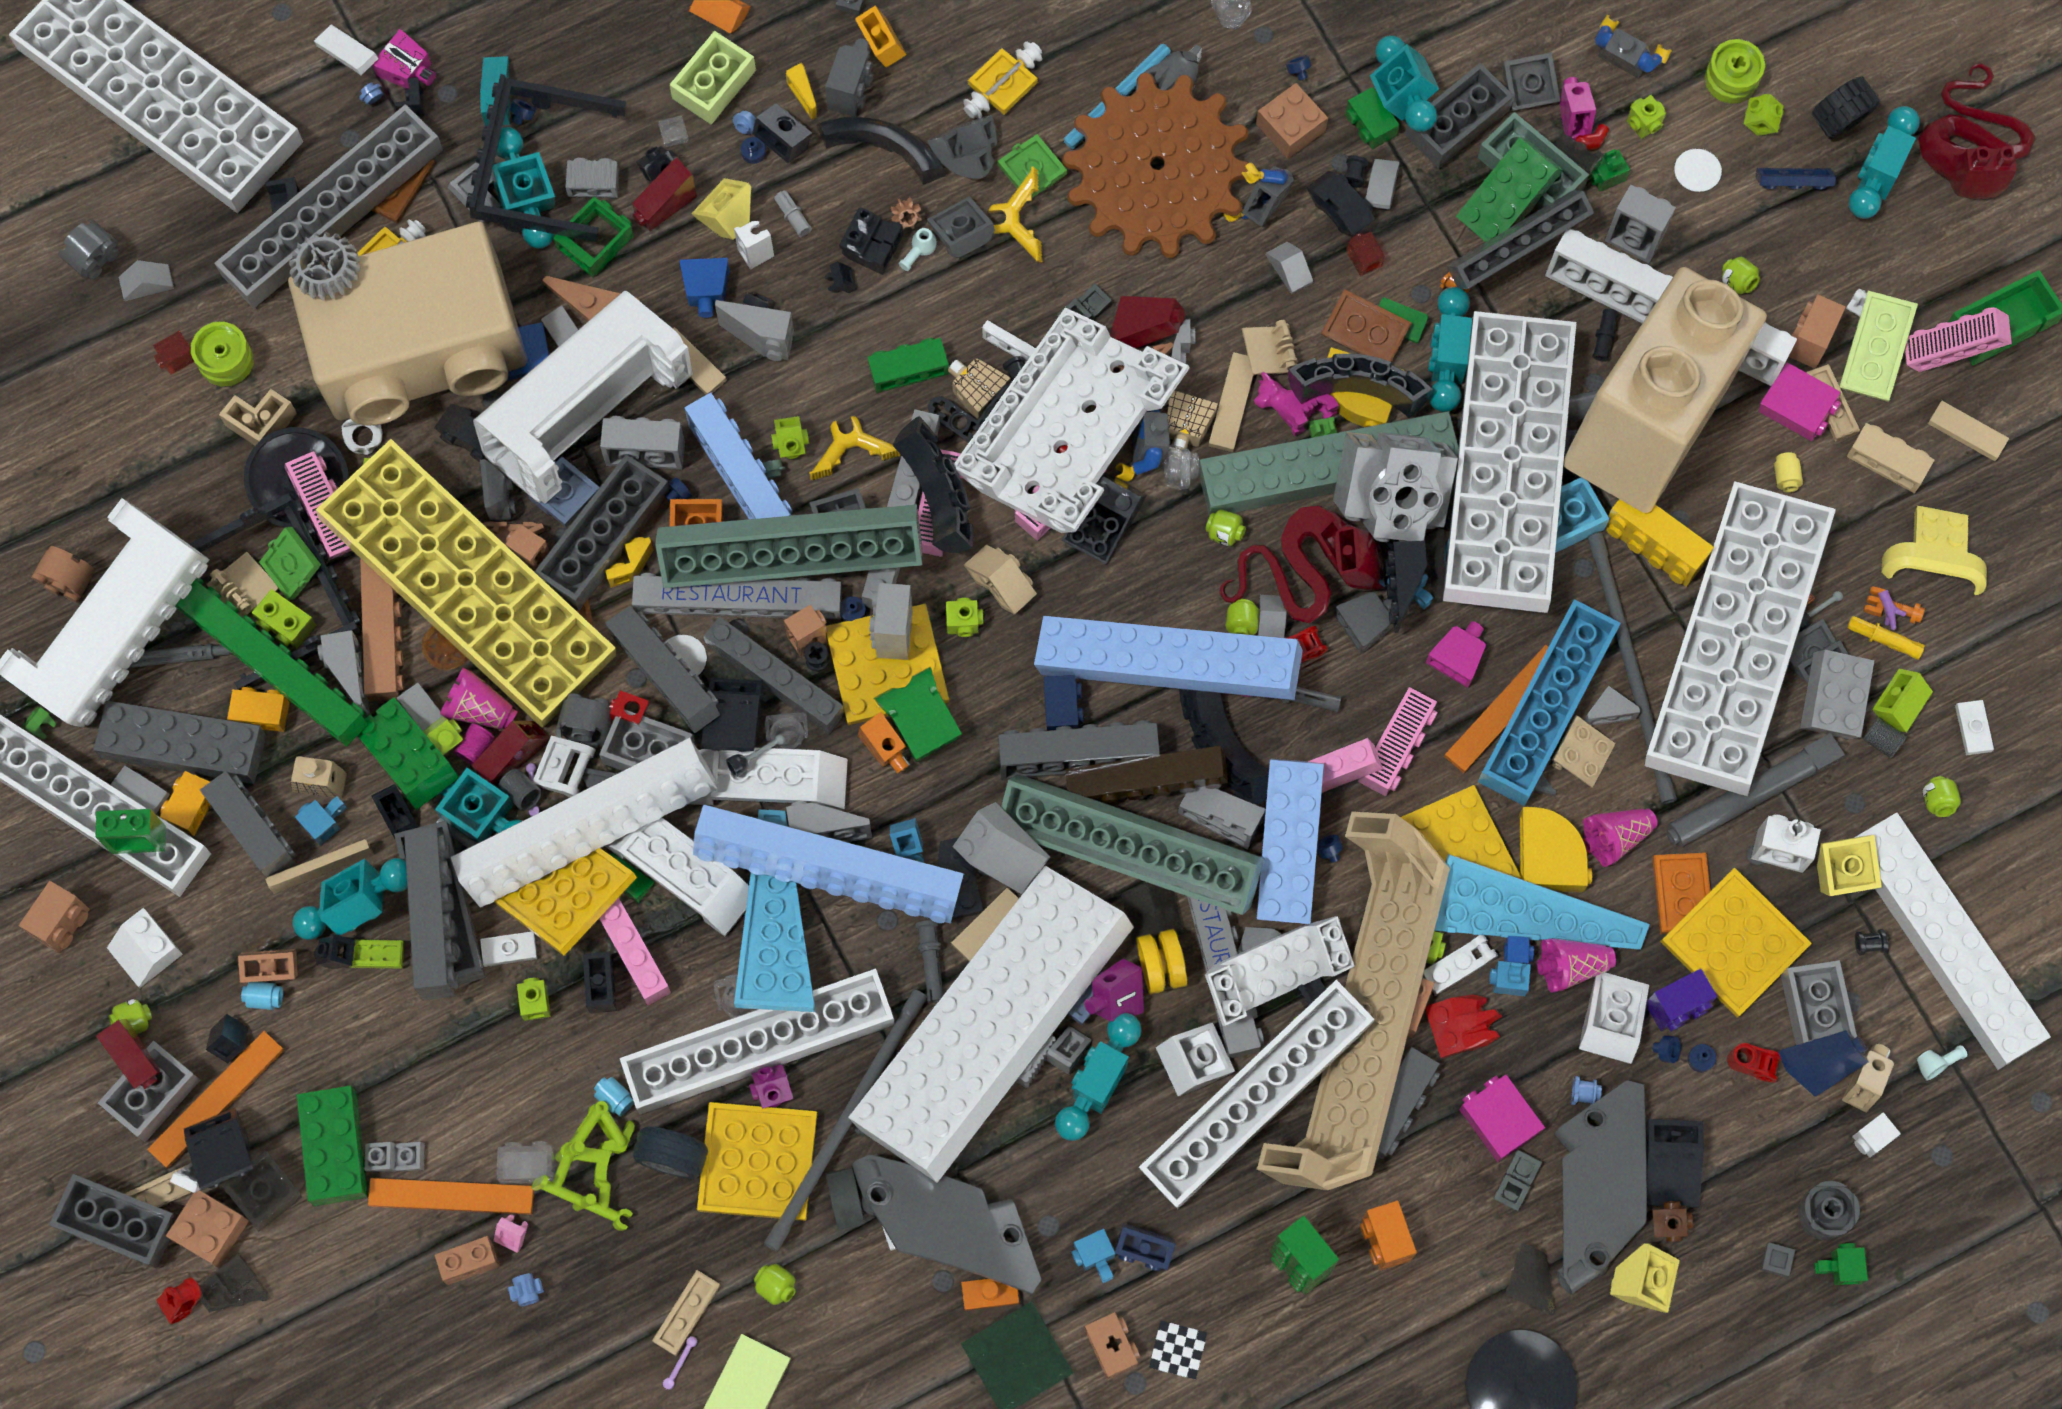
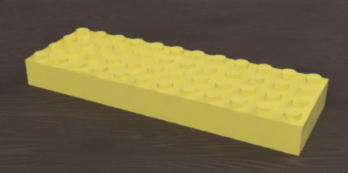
[316,439,616,728]

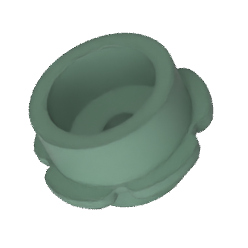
[762,460,785,479]

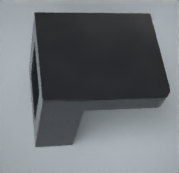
[265,177,300,214]
[1295,978,1326,1009]
[206,1014,248,1064]

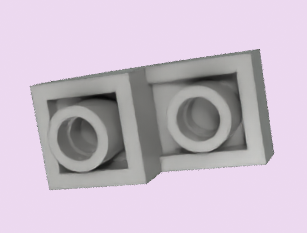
[1366,159,1400,209]
[541,305,578,346]
[1171,320,1195,364]
[396,683,444,731]
[111,766,170,814]
[365,1142,425,1172]

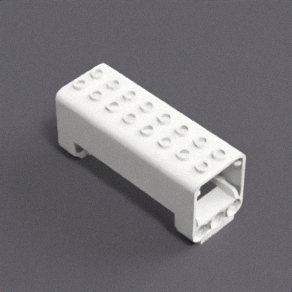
[473,291,693,504]
[0,498,210,728]

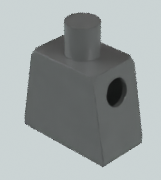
[1334,592,1393,654]

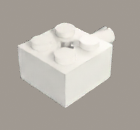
[1751,815,1821,873]

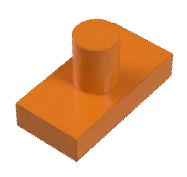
[962,1279,1019,1311]

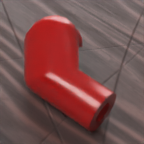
[1575,124,1609,150]

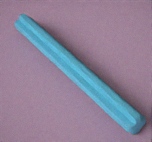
[1064,44,1171,149]

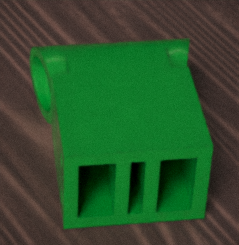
[873,667,962,762]

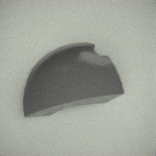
[928,115,997,179]

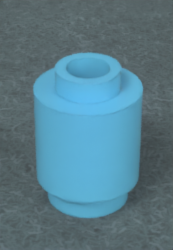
[241,982,283,1010]
[594,1077,634,1117]

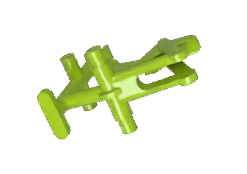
[531,1101,635,1231]

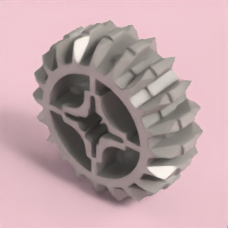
[289,231,360,301]

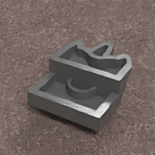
[1788,619,1849,683]

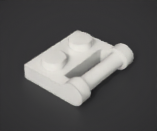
[532,735,596,797]

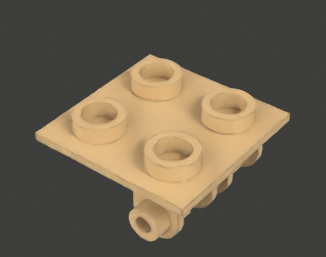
[1242,320,1298,375]
[207,552,279,617]
[1552,715,1615,788]

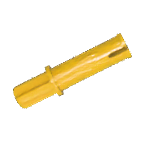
[1847,616,1925,660]

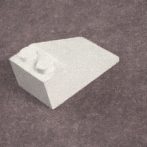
[1579,972,1649,1064]

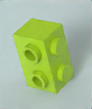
[252,589,317,649]
[1872,669,1933,733]

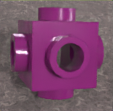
[749,1064,793,1109]

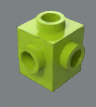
[1744,94,1784,136]
[1627,95,1666,139]
[771,416,809,459]
[946,598,983,637]

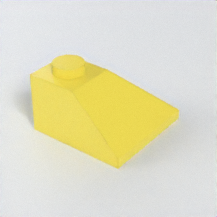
[692,178,751,240]
[1817,835,1882,896]
[1610,1243,1680,1313]

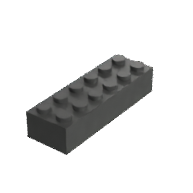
[535,454,670,611]
[93,701,266,784]
[998,720,1159,780]
[394,820,486,985]
[404,827,459,1000]

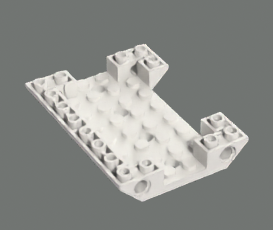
[954,308,1190,533]

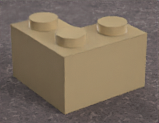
[219,389,297,445]
[964,545,1037,614]

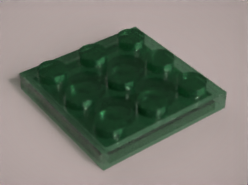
[960,1301,1074,1409]

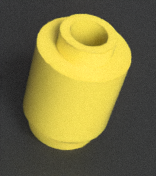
[1774,452,1803,493]

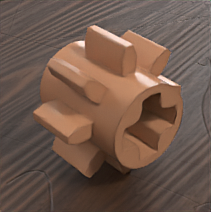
[890,197,922,229]

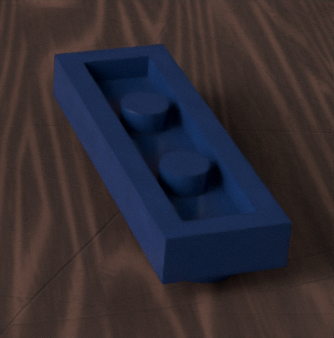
[1756,168,1836,189]

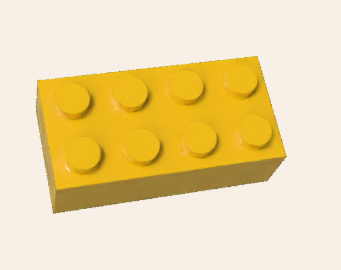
[1606,499,1714,587]

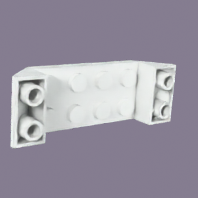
[689,748,848,811]
[605,817,749,937]
[1205,916,1355,1026]

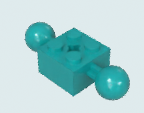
[1370,36,1439,132]
[1848,106,1920,219]
[491,127,555,249]
[1428,287,1472,412]
[435,768,522,843]
[292,858,408,940]
[1055,1013,1141,1141]

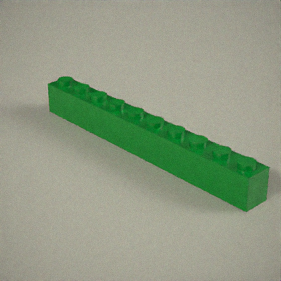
[175,577,368,747]

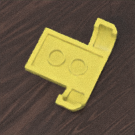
[1882,506,1987,595]

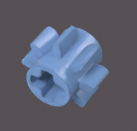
[508,1273,544,1307]

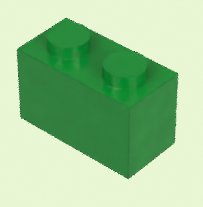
[1345,87,1400,150]

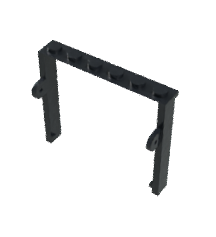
[466,74,626,242]
[189,493,362,690]

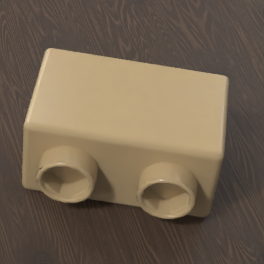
[288,222,527,426]
[1563,267,1767,513]

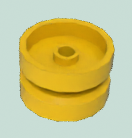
[1137,929,1187,995]

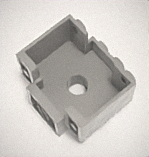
[1333,432,1458,542]

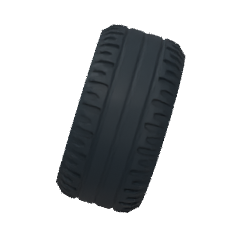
[633,1126,708,1179]

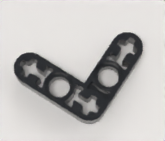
[928,384,1010,443]

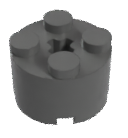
[59,219,120,280]
[555,693,612,749]
[1798,1181,1860,1241]

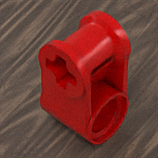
[1287,626,1328,663]
[1727,1043,1782,1083]
[156,1277,201,1325]

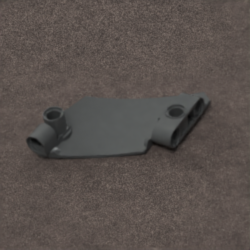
[1555,1080,1646,1295]
[852,1154,1041,1295]

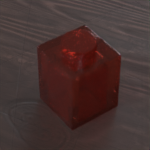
[1347,232,1385,277]
[153,330,194,375]

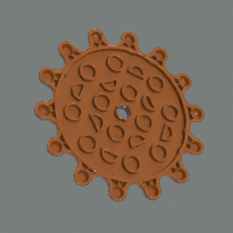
[1062,72,1250,258]

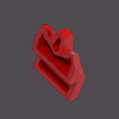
[1425,994,1502,1059]

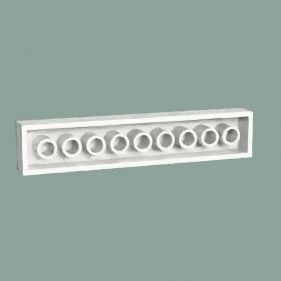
[1545,228,1797,386]
[0,715,211,897]
[451,738,718,908]
[1854,813,2051,1070]
[620,969,895,1115]
[1139,980,1374,1209]

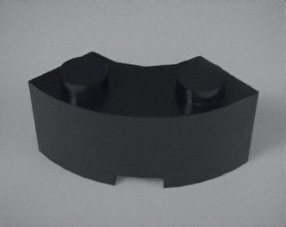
[1307,170,1375,237]
[434,404,490,462]

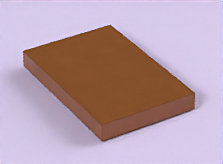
[371,159,436,224]
[1321,289,1412,362]

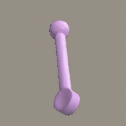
[526,763,539,816]
[663,1336,697,1390]

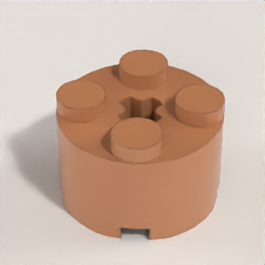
[31,546,95,603]

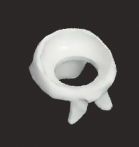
[342,419,383,455]

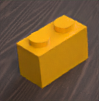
[855,5,907,68]
[227,687,290,732]
[160,771,210,836]

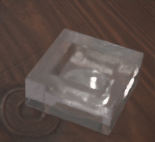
[658,115,689,147]

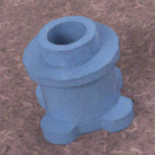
[1571,1076,1602,1106]

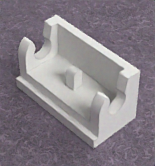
[734,221,774,270]

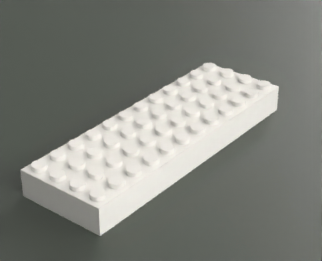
[9,0,303,213]
[1443,311,1576,613]
[1645,481,1836,796]
[848,866,1134,1182]

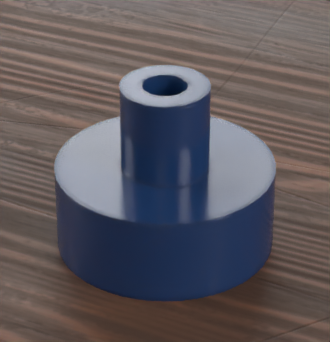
[1286,55,1312,80]
[509,99,536,125]
[741,137,766,164]
[665,477,692,503]
[840,596,866,622]
[1317,835,1343,863]
[1653,1035,1681,1063]
[1687,1044,1716,1073]

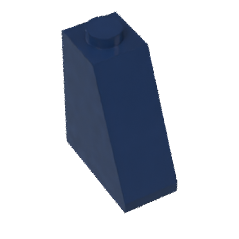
[1778,1030,1869,1097]

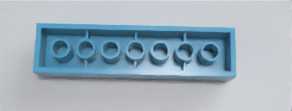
[1478,599,1621,806]

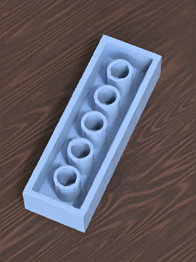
[684,393,793,519]
[1257,759,1324,924]

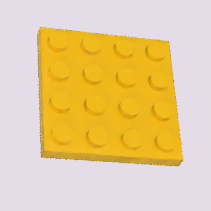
[826,604,949,725]
[1401,785,1521,879]
[494,848,637,956]
[1660,868,1812,1018]
[697,1102,818,1221]

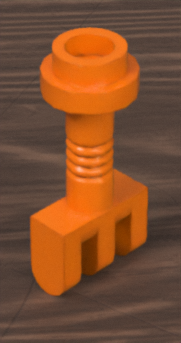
[1863,586,1925,624]

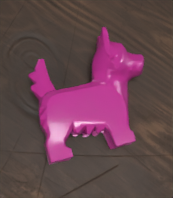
[1254,372,1339,436]

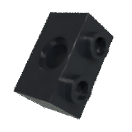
[752,103,812,163]
[583,952,617,1014]

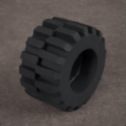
[1811,76,1881,139]

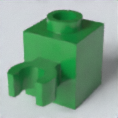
[1588,149,1630,192]
[1814,1243,1868,1285]

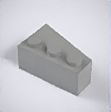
[1178,786,1266,850]

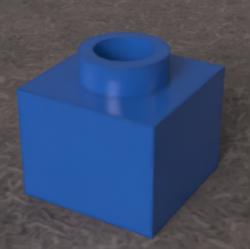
[1504,936,1534,964]

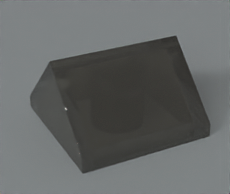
[1120,882,1184,945]

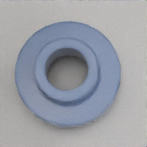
[359,83,383,105]
[733,111,756,134]

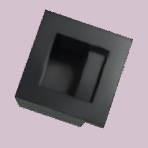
[314,934,356,969]

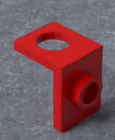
[609,690,649,725]

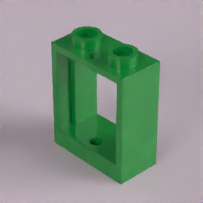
[553,196,634,278]
[95,809,166,854]

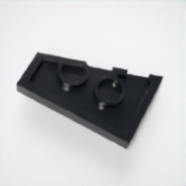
[937,837,983,920]

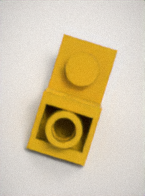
[605,537,653,588]

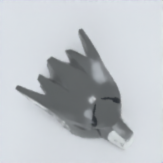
[1143,45,1202,92]

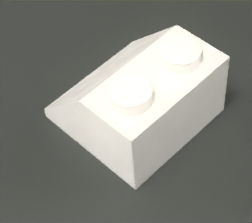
[107,908,183,988]
[1156,1022,1235,1096]

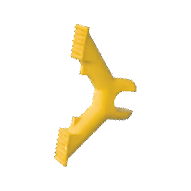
[988,167,1043,263]
[809,416,901,480]

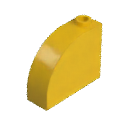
[1328,347,1404,428]
[1519,807,1592,892]

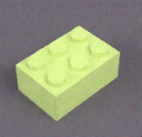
[670,31,756,125]

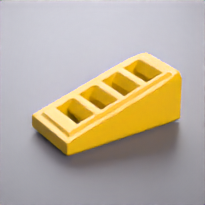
[786,63,817,120]

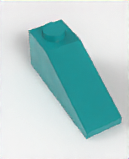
[480,56,510,126]

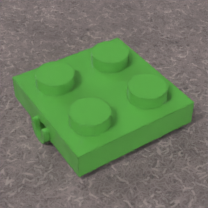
[998,134,1067,198]
[259,527,321,600]

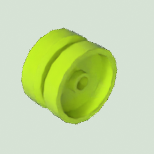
[1705,39,1765,104]
[191,322,254,387]

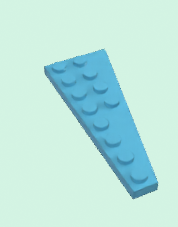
[734,809,815,1012]
[1434,854,1650,949]

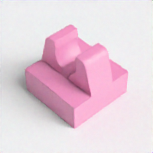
[493,1215,528,1253]

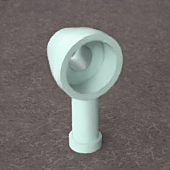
[899,228,937,271]
[1917,1045,1967,1080]

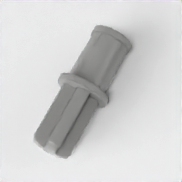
[775,190,812,237]

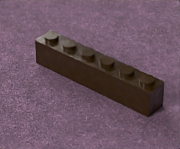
[1065,746,1228,804]

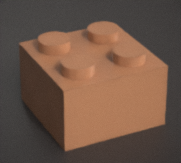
[1256,83,1328,159]
[1788,295,1846,369]
[19,881,90,954]
[166,1190,249,1268]

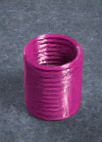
[453,723,495,765]

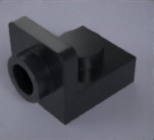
[395,77,424,116]

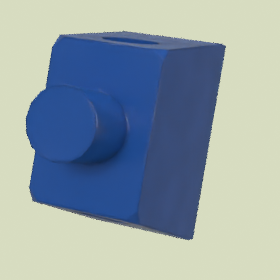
[680,258,730,318]

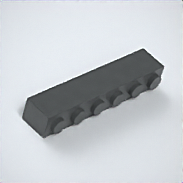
[1446,190,1594,289]
[605,606,720,733]
[703,616,845,735]

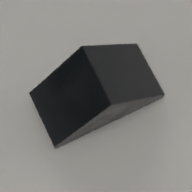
[371,784,418,839]

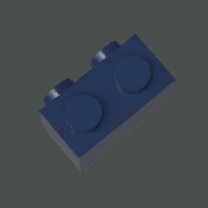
[1044,675,1083,731]
[1115,1223,1176,1271]

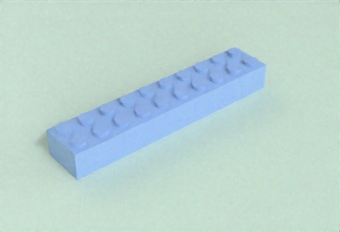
[1034,616,1303,700]
[693,805,963,923]

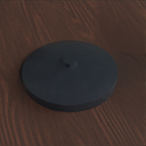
[244,427,349,529]
[1465,1330,1577,1409]

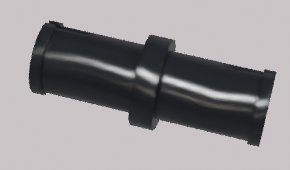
[1592,308,1619,361]

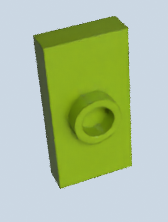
[349,940,405,969]

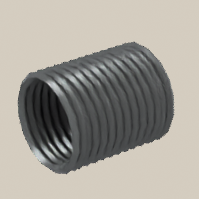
[1863,717,1907,759]
[499,769,541,811]

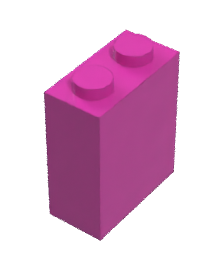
[1759,362,1842,441]
[1459,1075,1545,1162]

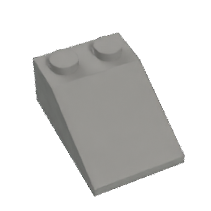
[715,300,794,361]
[318,630,370,719]
[786,801,872,842]
[953,802,1050,894]

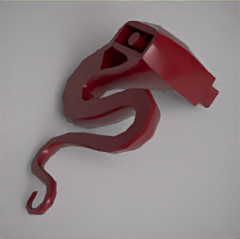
[1918,63,2035,199]
[1219,505,1385,623]

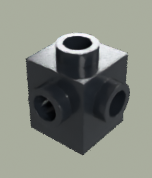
[636,146,677,184]

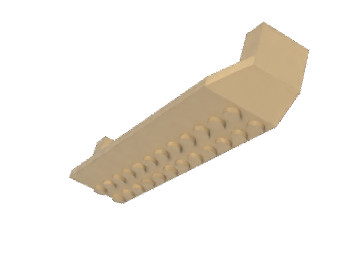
[1257,812,1450,1190]

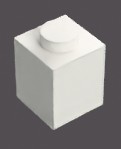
[1852,1113,1901,1158]

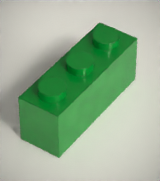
[867,338,949,394]

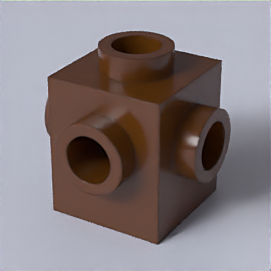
[1653,1201,1693,1242]

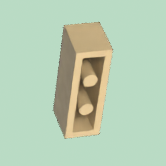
[1847,423,1934,493]

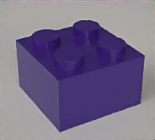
[1646,969,1718,1032]

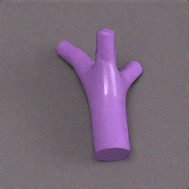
[1878,590,1906,630]

